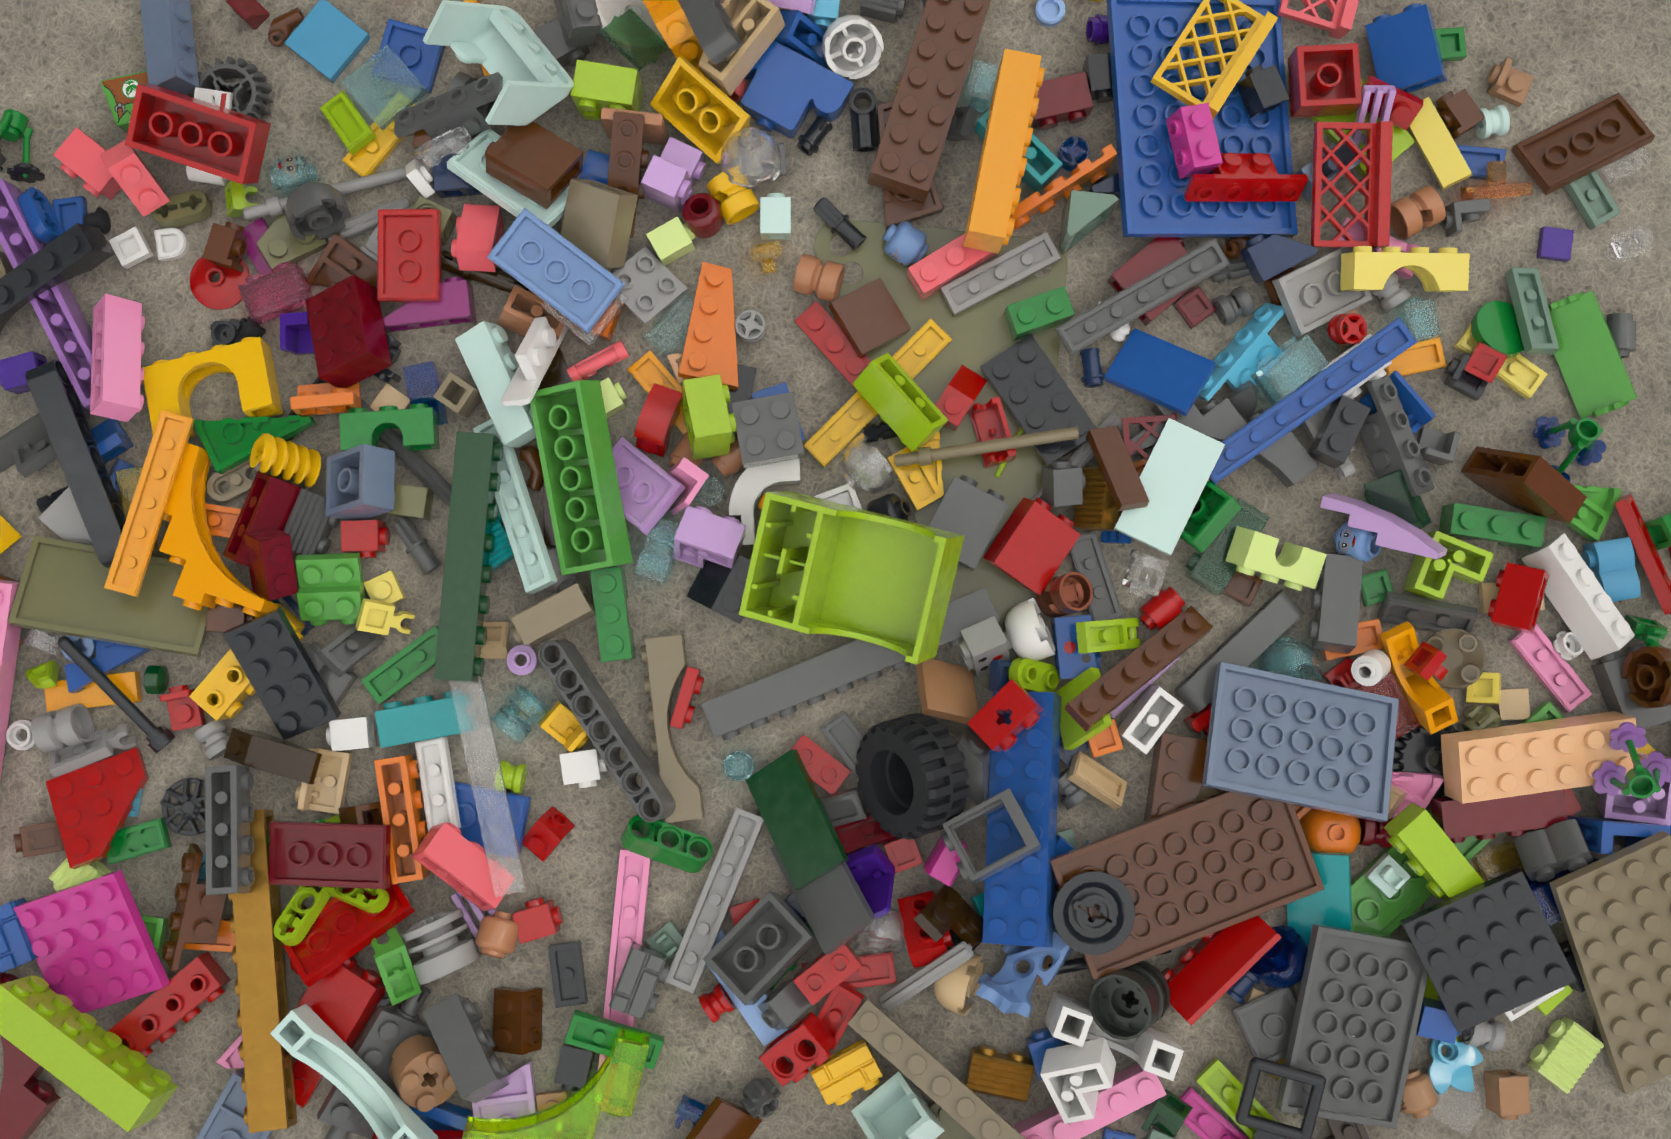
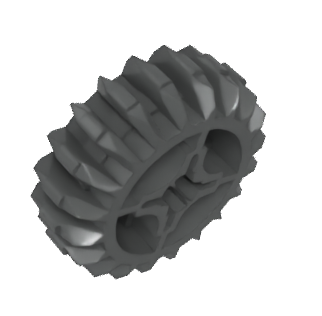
[188,56,274,122]

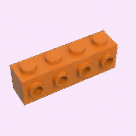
[374,754,431,884]

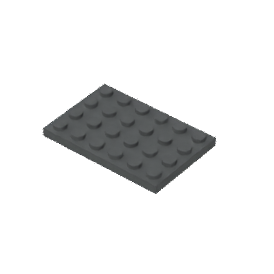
[1276,924,1428,1129]

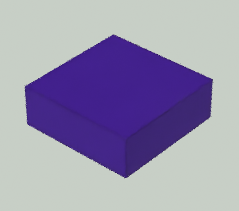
[1537,226,1574,262]

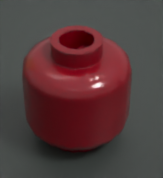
[682,193,723,238]

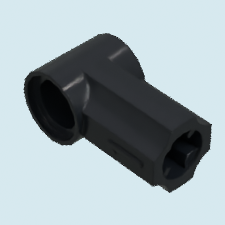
[849,87,879,152]

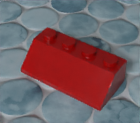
[1161,916,1282,1026]

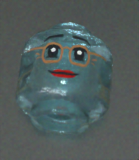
[269,154,318,196]

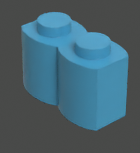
[1581,537,1641,602]

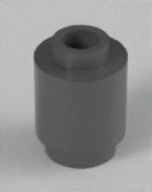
[1607,313,1636,358]

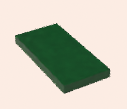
[745,749,849,890]

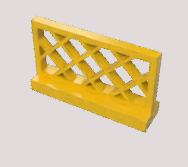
[1151,0,1278,119]

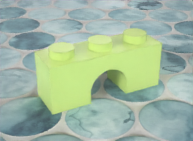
[1225,526,1327,591]

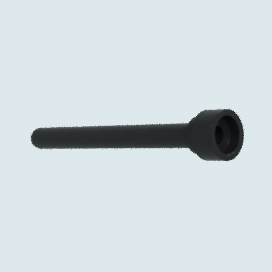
[58,636,175,754]

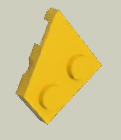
[886,431,944,512]

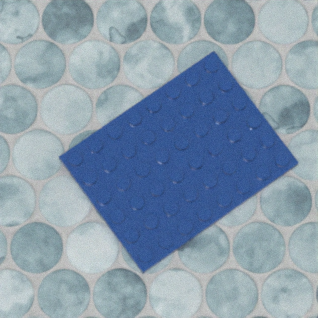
[1106,0,1298,237]

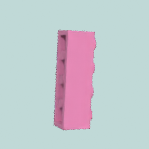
[90,293,145,422]

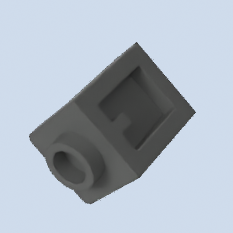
[1441,198,1491,237]

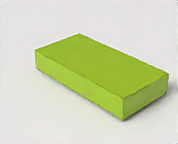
[320,90,377,155]

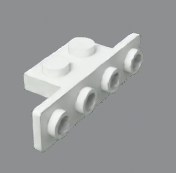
[501,317,568,406]

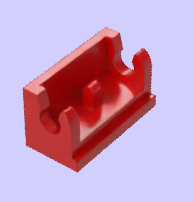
[968,396,1017,468]

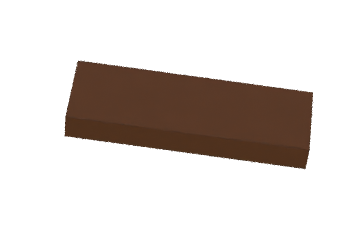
[1086,426,1149,511]

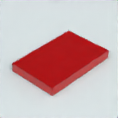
[377,209,441,302]

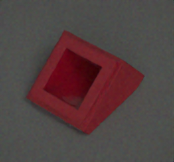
[225,0,270,30]

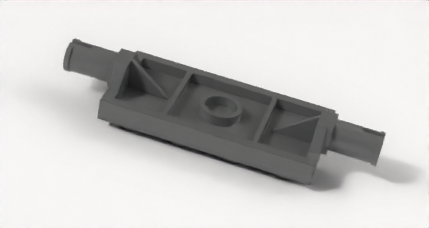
[317,985,433,1139]

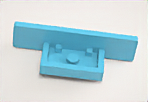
[1198,302,1285,401]

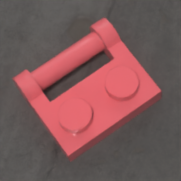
[566,340,629,381]

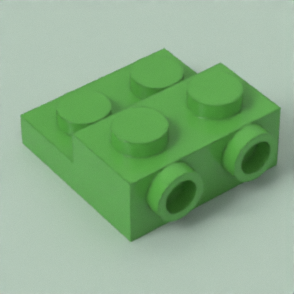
[295,553,366,626]

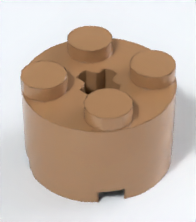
[389,1034,457,1112]

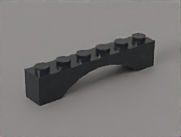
[0,223,114,334]

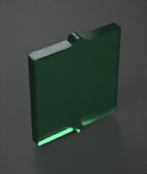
[600,9,669,71]

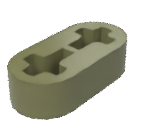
[151,190,213,228]

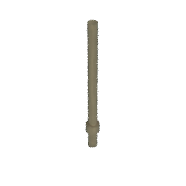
[894,426,1079,467]

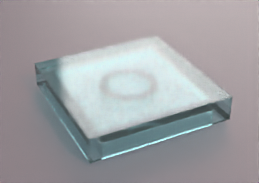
[341,44,428,131]

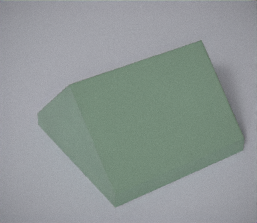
[1059,190,1119,255]

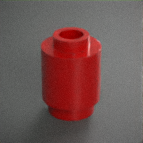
[1139,587,1185,631]

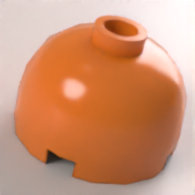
[1299,808,1362,855]

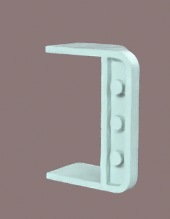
[423,0,574,126]

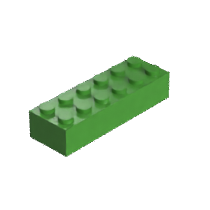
[530,380,633,575]

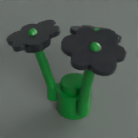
[0,109,45,183]

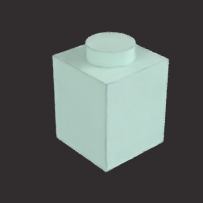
[760,193,791,240]

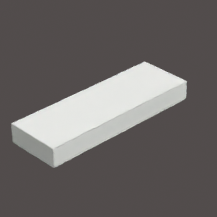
[415,737,461,832]

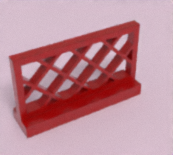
[1311,121,1393,249]

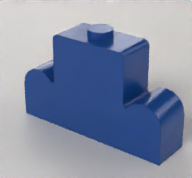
[741,40,854,138]

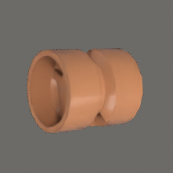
[1390,186,1446,240]
[793,253,845,302]

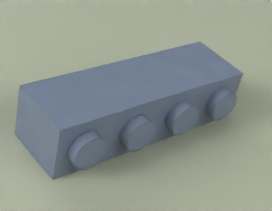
[140,0,199,95]

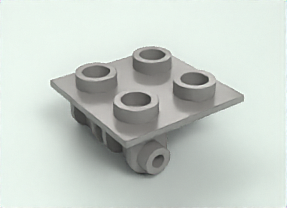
[612,247,688,324]

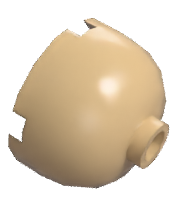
[934,953,984,1016]

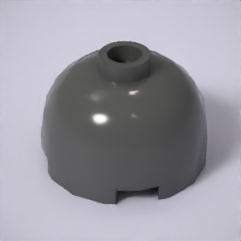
[285,182,351,240]

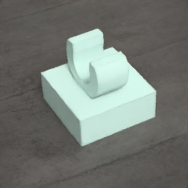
[1364,853,1411,899]

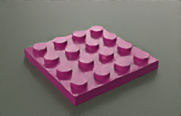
[13,869,170,1013]

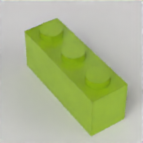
[852,353,949,452]

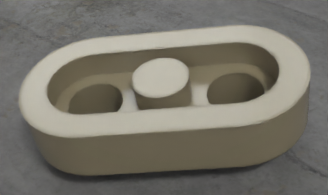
[207,459,268,502]

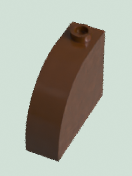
[1461,446,1587,523]

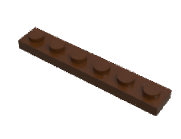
[1064,606,1213,732]

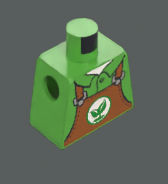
[101,71,148,133]

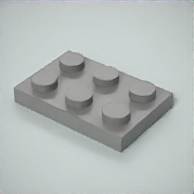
[1272,248,1373,337]

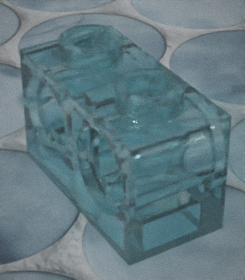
[634,518,679,585]

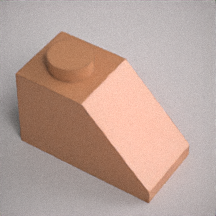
[497,285,567,339]

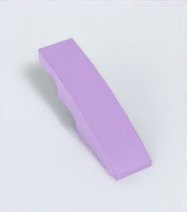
[1320,493,1447,559]

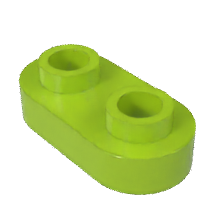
[1009,657,1059,692]

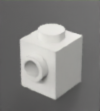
[559,748,608,788]

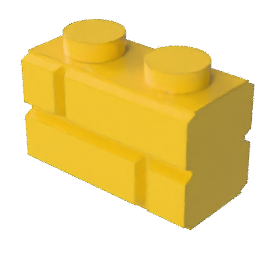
[810,1038,883,1106]

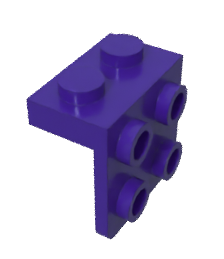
[846,844,895,918]

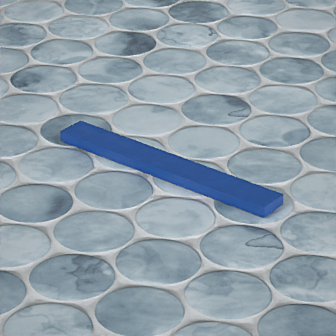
[1209,317,1417,484]

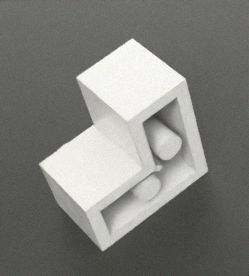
[1040,1037,1116,1124]

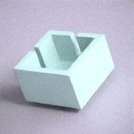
[851,1071,945,1139]

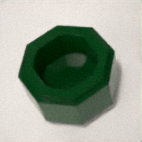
[143,665,169,694]

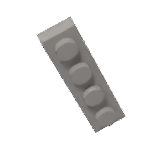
[940,232,1061,316]

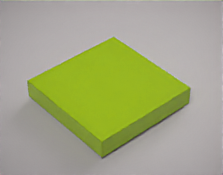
[1054,667,1112,750]

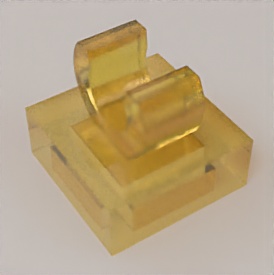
[750,241,782,274]

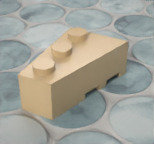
[699,0,786,96]

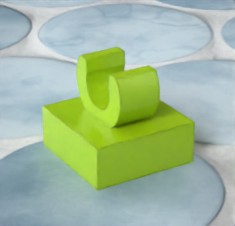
[224,180,258,218]

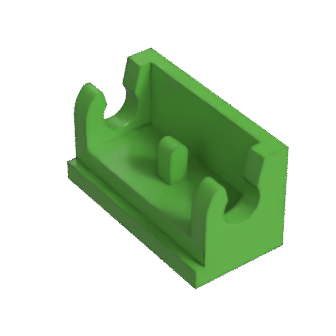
[371,927,422,1006]

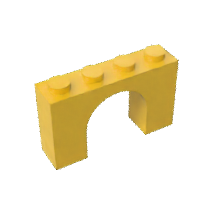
[142,337,283,438]

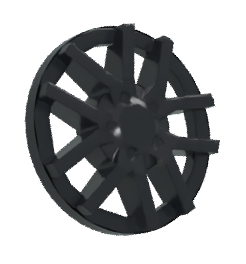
[160,778,205,836]

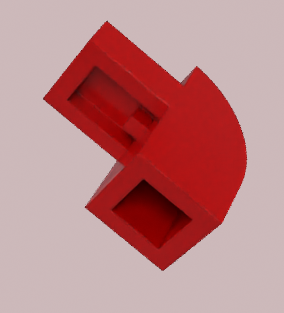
[634,383,682,457]

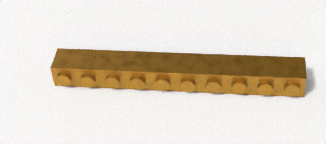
[228,809,297,1133]

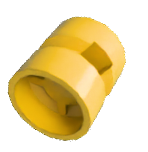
[706,167,760,225]

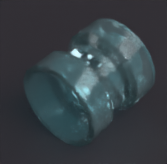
[723,749,755,782]

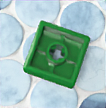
[1180,480,1241,553]

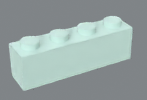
[455,321,536,448]

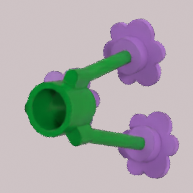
[1592,722,1671,799]

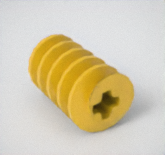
[250,433,321,488]

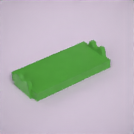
[1548,291,1638,419]

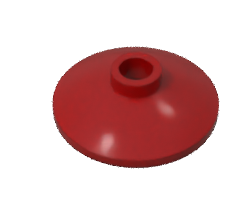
[190,256,250,310]

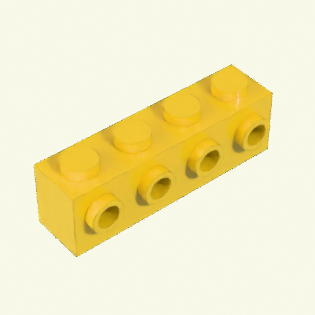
[189,603,305,721]

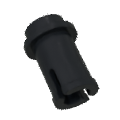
[797,115,833,156]

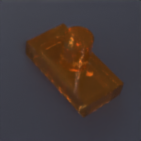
[1461,160,1533,200]

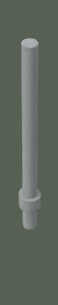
[243,162,422,220]

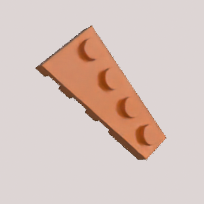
[1010,144,1117,230]
[678,262,739,391]

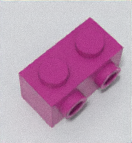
[1166,103,1223,179]

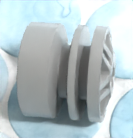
[400,908,481,985]

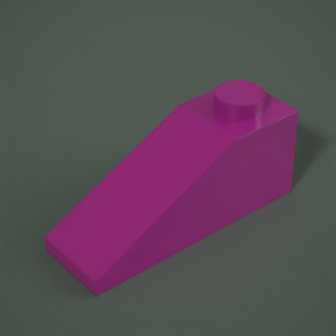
[383,277,477,333]

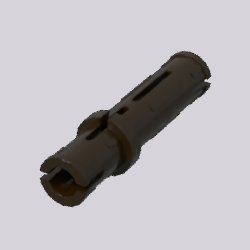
[441,250,529,293]

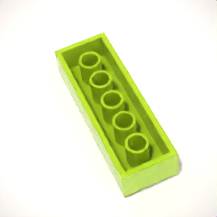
[0,975,178,1132]

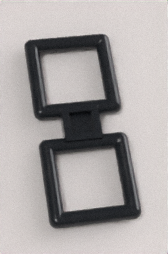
[1235,1057,1326,1139]

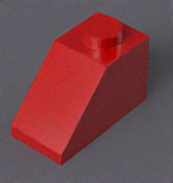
[935,364,988,431]

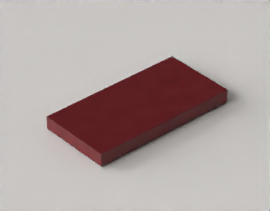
[269,821,391,889]

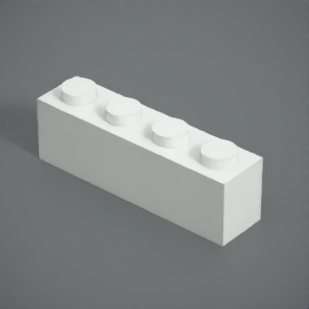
[1521,533,1635,660]

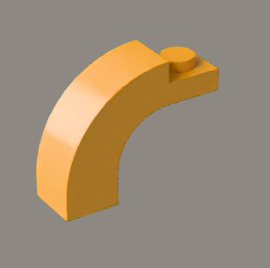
[1380,621,1458,735]

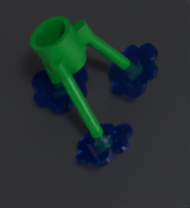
[1533,416,1606,482]

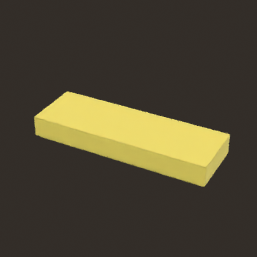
[1408,97,1472,191]
[1453,323,1548,400]

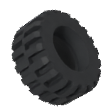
[855,713,969,840]

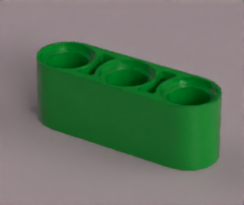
[621,815,713,873]

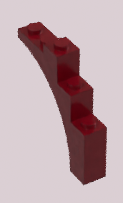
[0,972,61,1139]

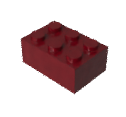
[305,274,392,388]

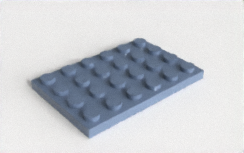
[1202,662,1399,822]

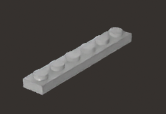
[665,807,765,994]

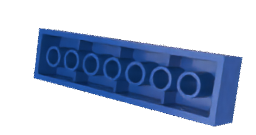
[982,691,1061,947]

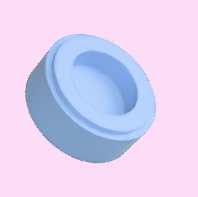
[1035,0,1065,27]

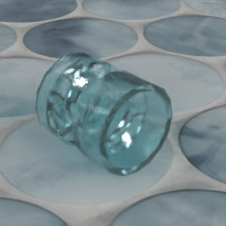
[491,685,550,743]

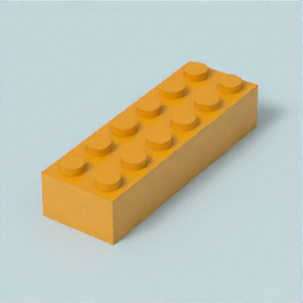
[963,48,1045,254]

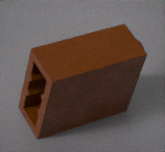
[484,121,584,209]

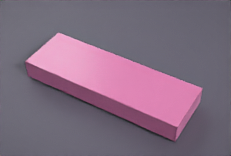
[1508,624,1592,713]

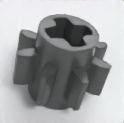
[741,1078,781,1118]

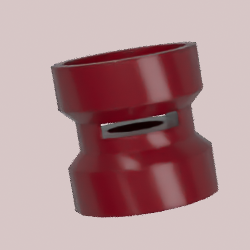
[1359,818,1393,849]

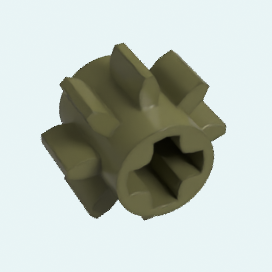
[1462,704,1502,731]

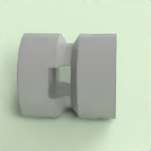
[31,703,94,753]

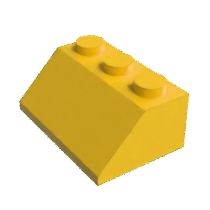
[650,56,751,164]

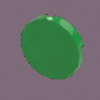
[1471,301,1524,359]

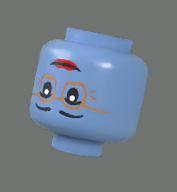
[882,220,929,266]
[1333,521,1382,563]

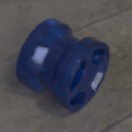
[1057,136,1090,172]

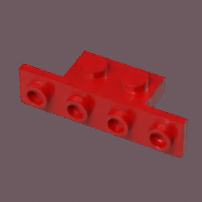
[1184,153,1308,202]

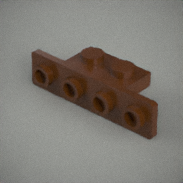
[607,111,649,238]
[162,843,227,971]

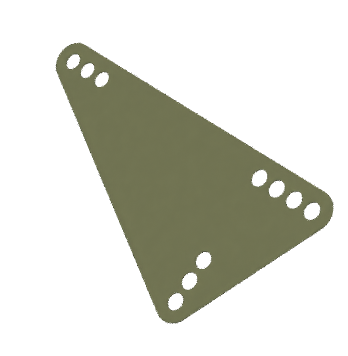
[814,219,1068,691]

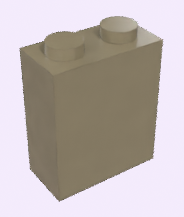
[561,179,638,272]
[510,583,595,647]

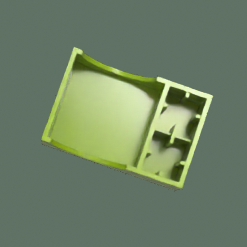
[739,491,965,665]

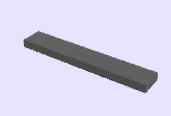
[1055,238,1230,356]

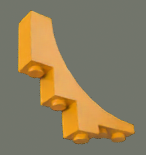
[642,0,704,75]
[159,443,278,617]

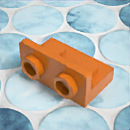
[290,383,362,416]

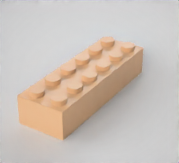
[1441,711,1638,804]

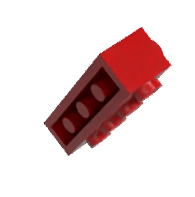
[108,952,231,1058]

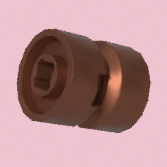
[1036,572,1093,618]

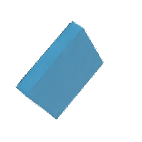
[284,0,371,83]

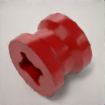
[1327,313,1367,344]
[698,983,736,1023]

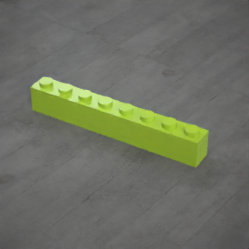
[1384,803,1573,1016]

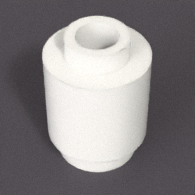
[1351,649,1391,686]

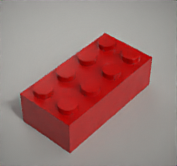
[125,84,271,184]

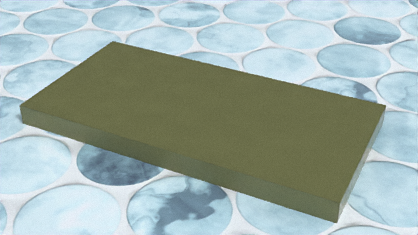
[7,535,208,658]

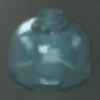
[1258,637,1322,681]

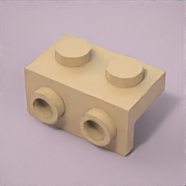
[295,747,353,814]

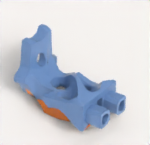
[975,923,1074,1018]

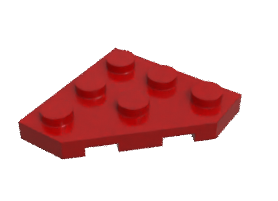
[46,748,149,869]

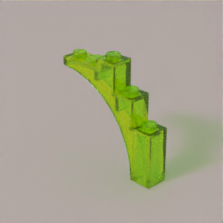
[462,1027,650,1139]

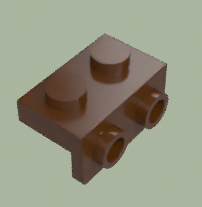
[493,987,543,1055]

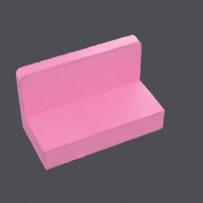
[667,457,709,515]

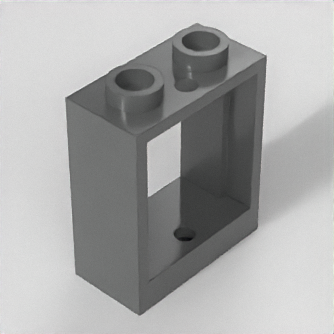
[941,788,1042,885]

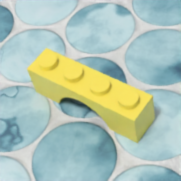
[1340,246,1470,292]

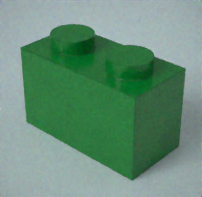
[1003,286,1075,341]

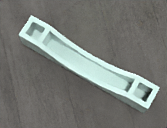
[270,1004,439,1139]

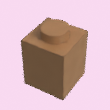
[1484,1069,1530,1120]

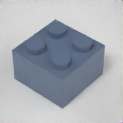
[326,444,396,521]

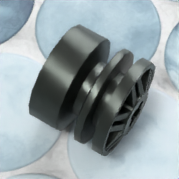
[1089,961,1170,1040]

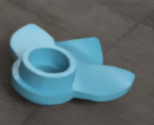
[1428,1039,1484,1094]

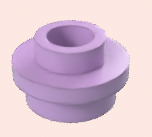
[506,645,538,675]

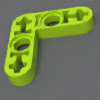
[273,886,389,946]

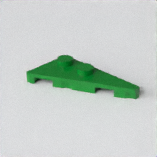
[193,415,316,474]

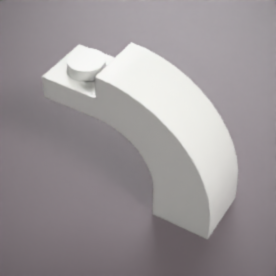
[729,459,801,547]

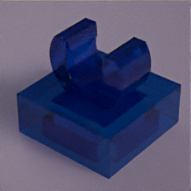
[675,1094,709,1130]

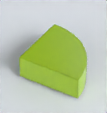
[25,660,60,689]

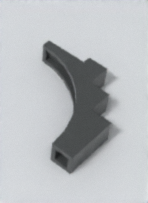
[1122,398,1319,488]

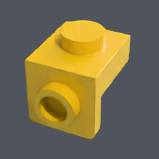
[538,701,589,752]

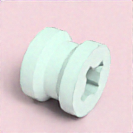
[1475,105,1510,139]

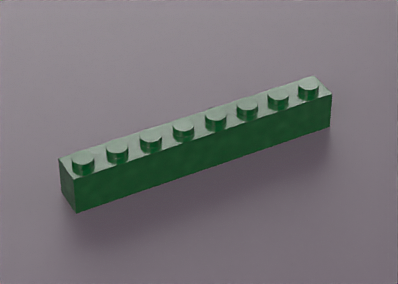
[434,431,503,683]

